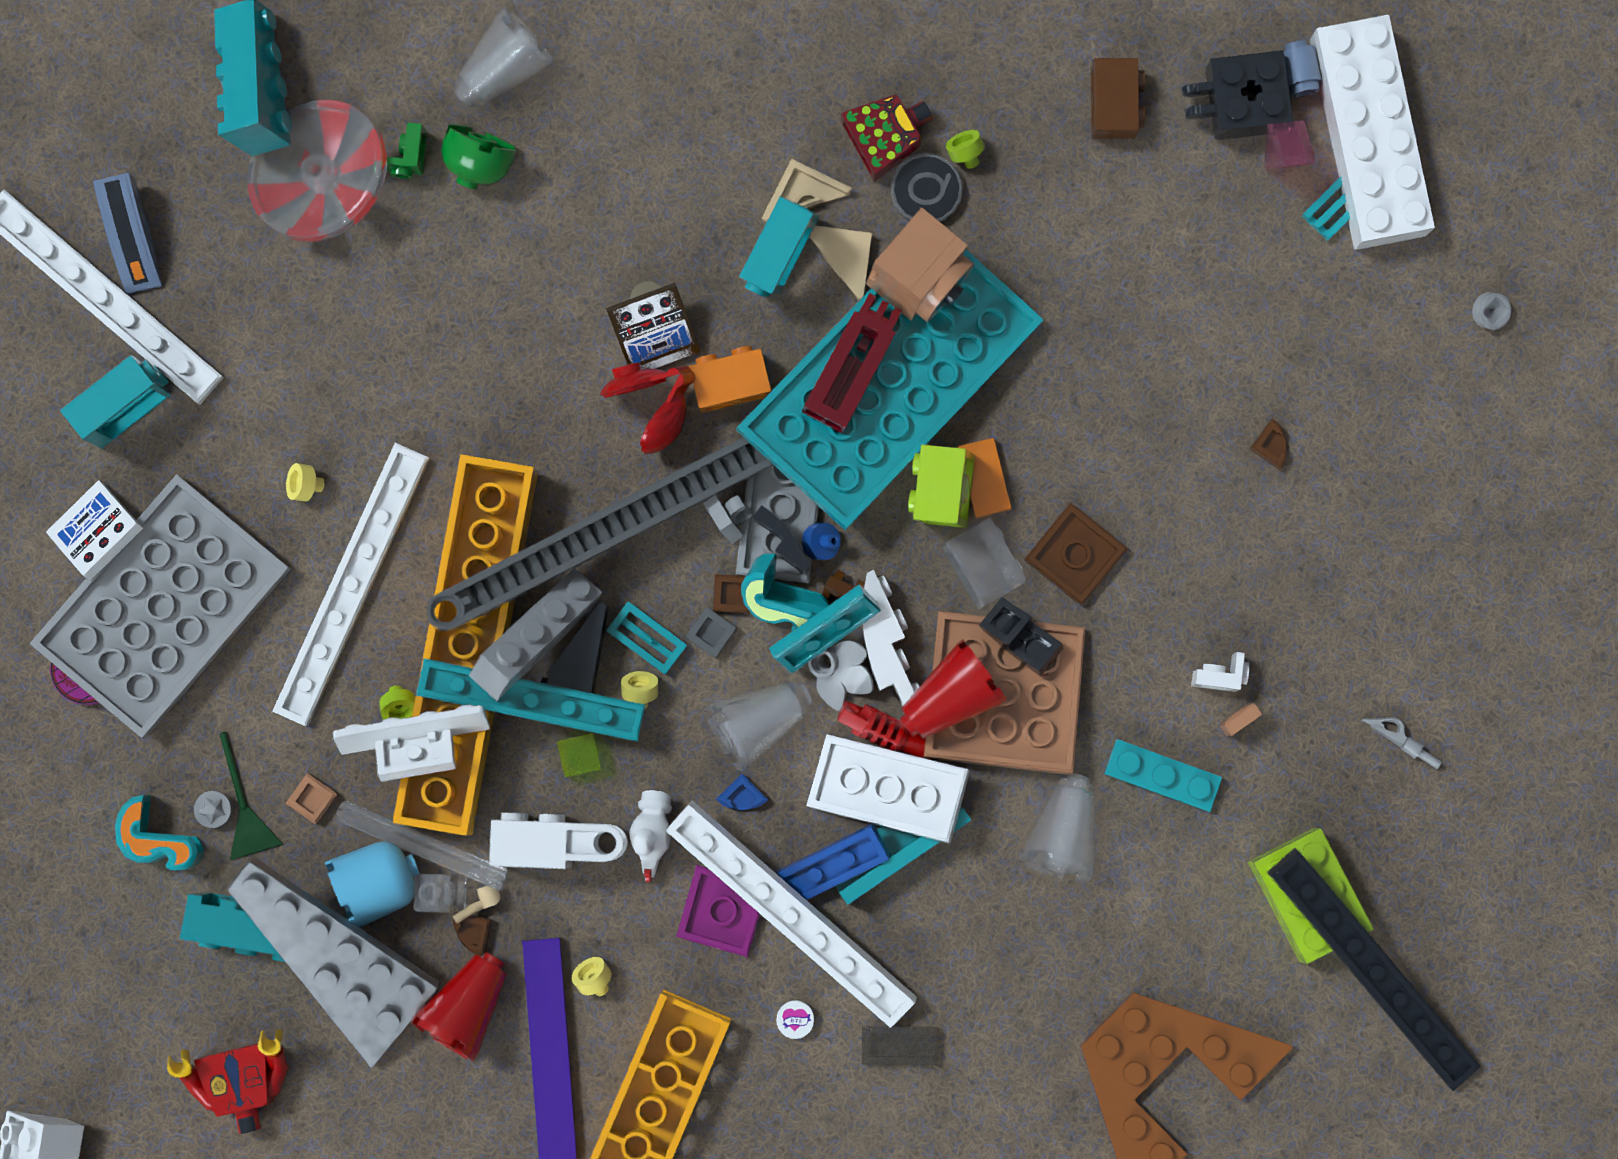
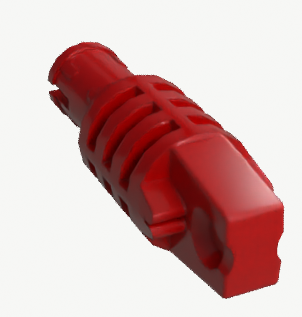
[837,700,932,760]

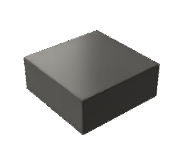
[685,607,737,658]

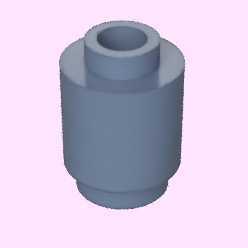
[1284,40,1322,98]

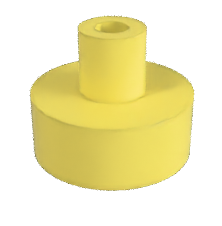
[286,463,324,502]
[621,671,659,709]
[572,957,612,996]

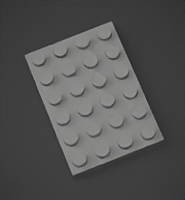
[29,474,291,739]

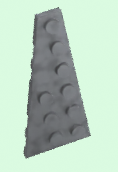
[227,856,439,1068]

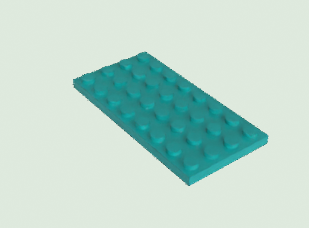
[736,249,1044,531]

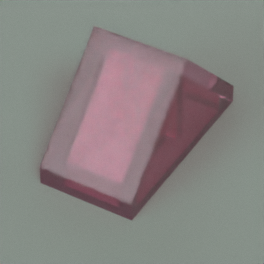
[1264,121,1315,170]

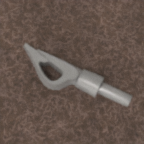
[1361,717,1442,769]

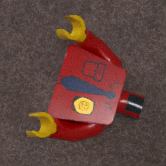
[167,1029,288,1134]

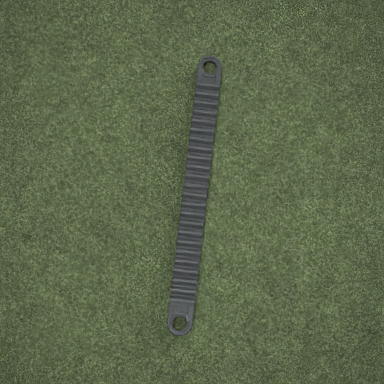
[427,437,774,632]

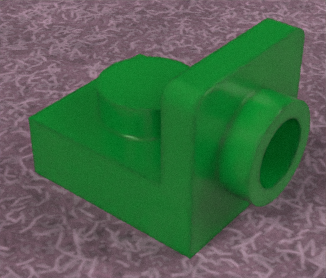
[381,122,428,179]

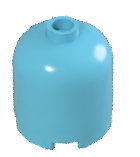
[324,841,420,928]

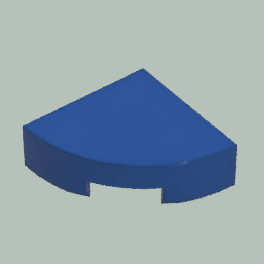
[716,774,768,810]

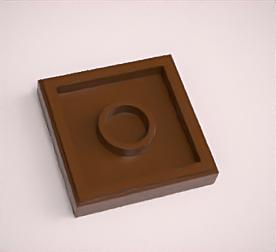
[1024,502,1128,606]

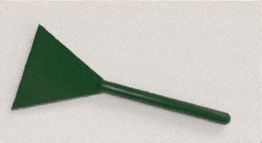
[220,732,283,860]

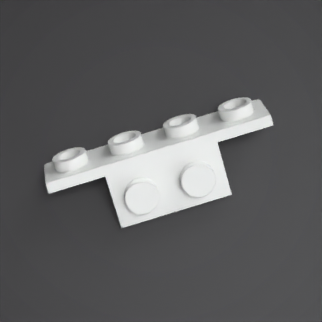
[333,705,490,782]

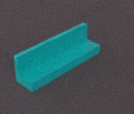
[835,807,971,905]

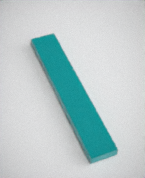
[416,658,645,741]

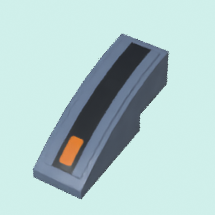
[93,172,163,295]

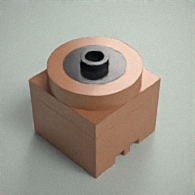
[866,208,975,322]

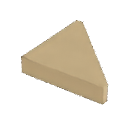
[762,159,852,223]
[810,226,872,301]

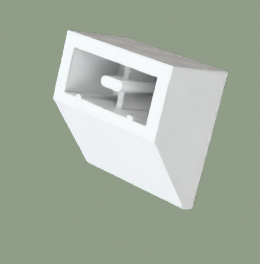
[0,1111,84,1159]

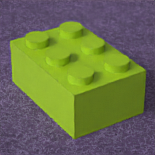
[1248,828,1374,964]

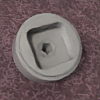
[1472,292,1511,330]
[194,791,234,828]

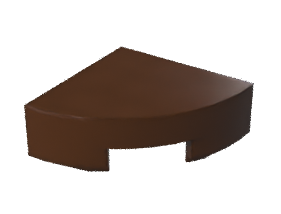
[1250,418,1287,470]
[453,912,492,956]

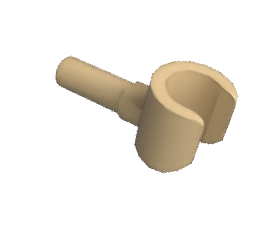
[452,884,500,924]

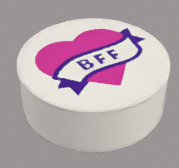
[777,1000,814,1039]

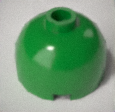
[441,123,517,189]

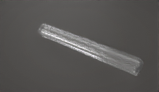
[336,801,508,890]

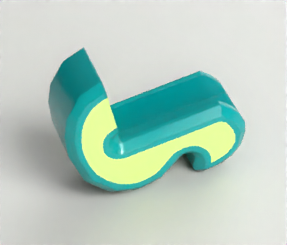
[741,553,829,631]

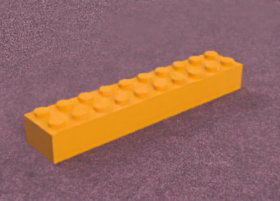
[392,454,538,836]

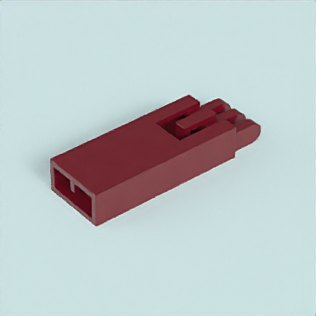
[802,293,902,434]

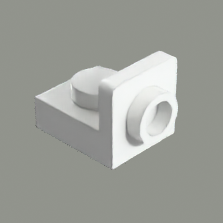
[1191,652,1249,692]

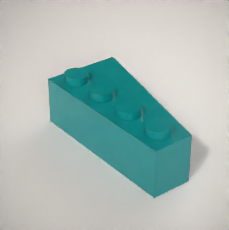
[214,0,292,156]
[179,892,348,962]

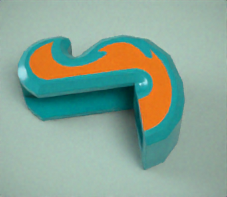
[115,795,204,870]

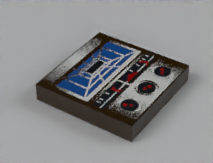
[606,283,701,370]

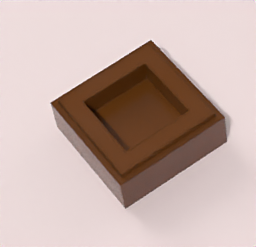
[713,574,750,614]

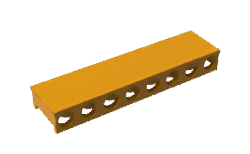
[590,989,731,1159]

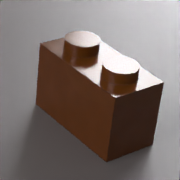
[1091,58,1145,139]

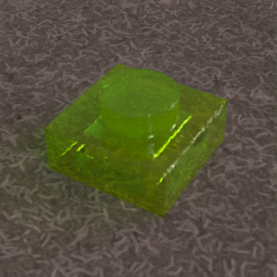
[557,733,602,778]

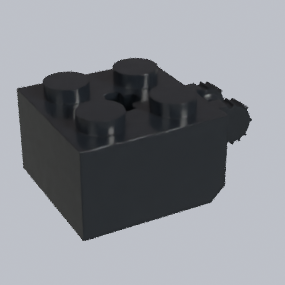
[1182,50,1293,140]

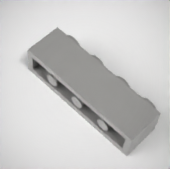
[469,568,602,701]

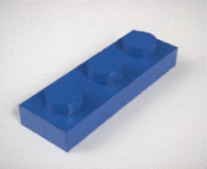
[775,823,891,900]

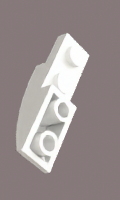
[863,570,919,706]

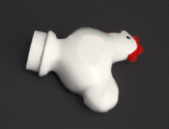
[629,790,672,882]

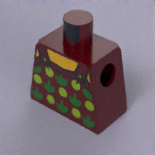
[841,95,933,181]

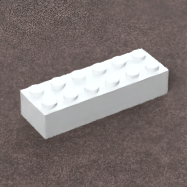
[1310,14,1435,250]

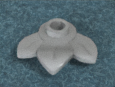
[808,640,874,711]

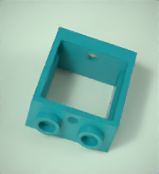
[739,196,820,297]
[60,355,171,449]

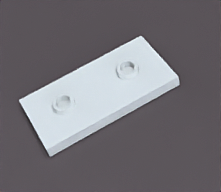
[807,735,970,844]

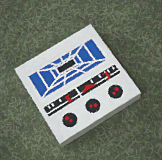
[46,480,143,580]

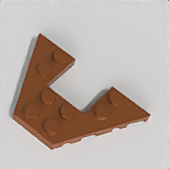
[1080,992,1293,1159]

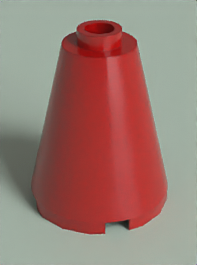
[900,639,1007,738]
[410,952,507,1062]

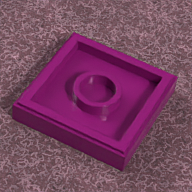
[676,865,760,957]

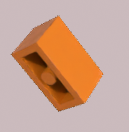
[689,346,771,413]

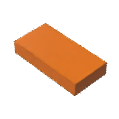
[958,438,1011,518]

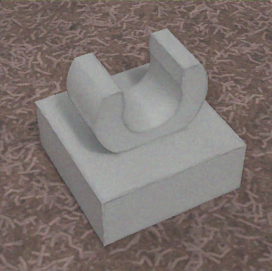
[703,495,752,544]

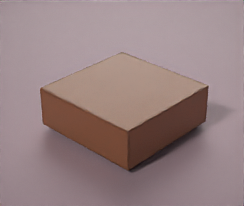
[1219,704,1262,737]
[285,773,339,825]

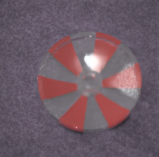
[247,100,387,242]

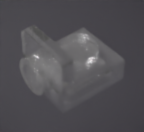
[414,874,467,913]

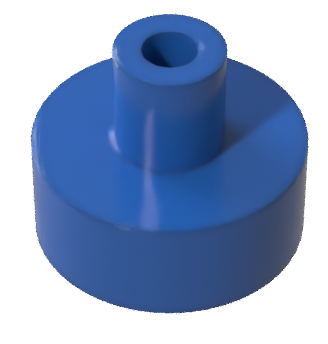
[802,523,841,560]

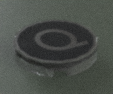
[890,153,963,224]

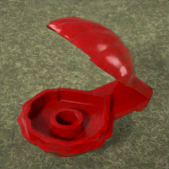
[599,362,695,454]

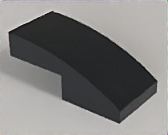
[753,505,810,575]
[979,597,1063,676]

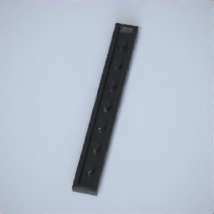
[1266,848,1481,1091]

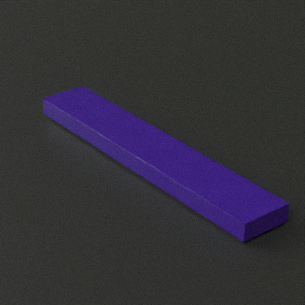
[522,937,578,1159]

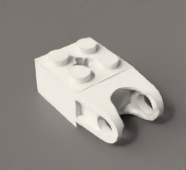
[489,813,628,869]

